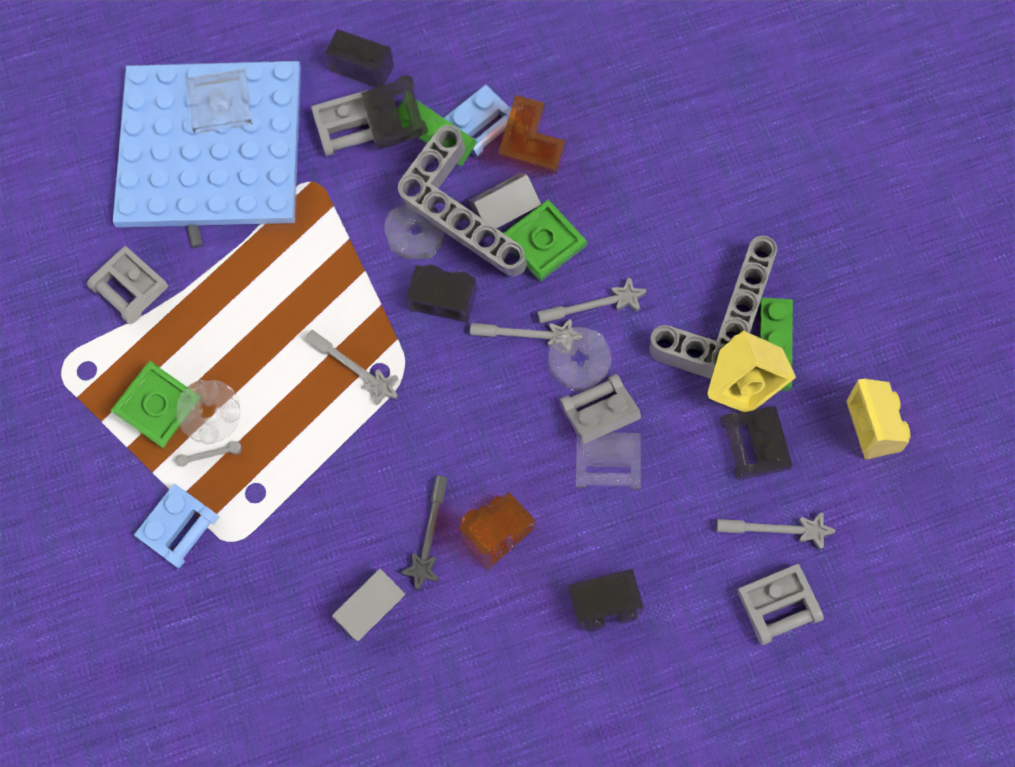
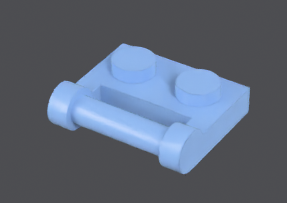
[444,85,521,157]
[134,483,220,569]

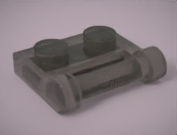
[361,75,428,150]
[720,406,793,480]

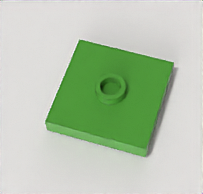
[504,200,587,282]
[111,360,201,449]

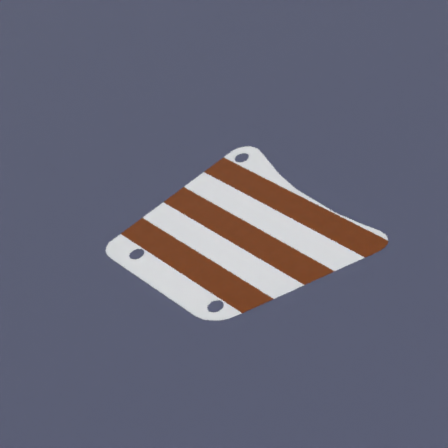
[61,181,405,542]

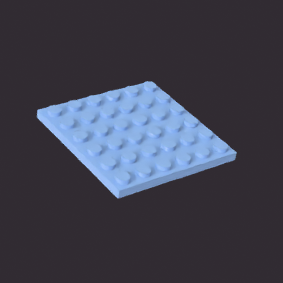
[113,61,301,228]

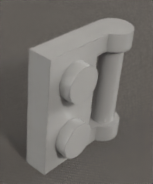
[311,90,383,156]
[87,246,169,324]
[559,374,642,444]
[737,564,824,646]

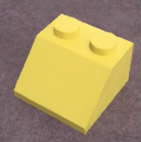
[707,331,796,414]
[846,379,910,460]

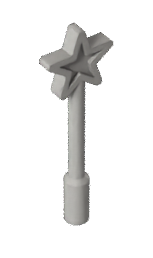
[537,278,646,324]
[470,319,582,355]
[305,330,398,405]
[716,512,835,550]

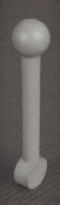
[176,441,242,467]

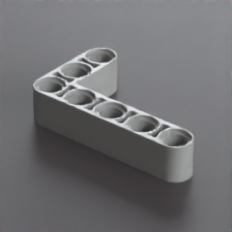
[398,125,527,276]
[649,236,777,379]

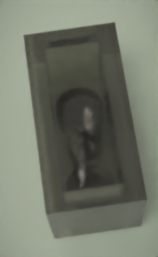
[325,29,394,89]
[406,265,477,323]
[568,569,644,632]

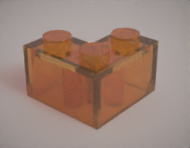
[498,95,566,174]
[458,492,536,571]

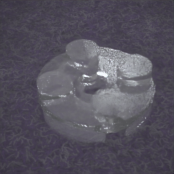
[384,203,446,259]
[548,327,611,391]
[176,380,241,444]

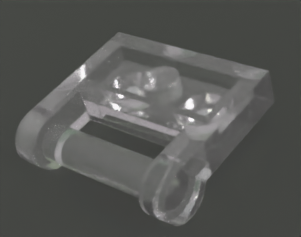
[576,432,641,490]

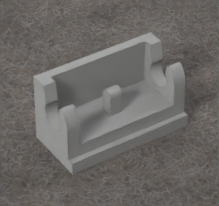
[467,173,541,228]
[332,569,405,642]

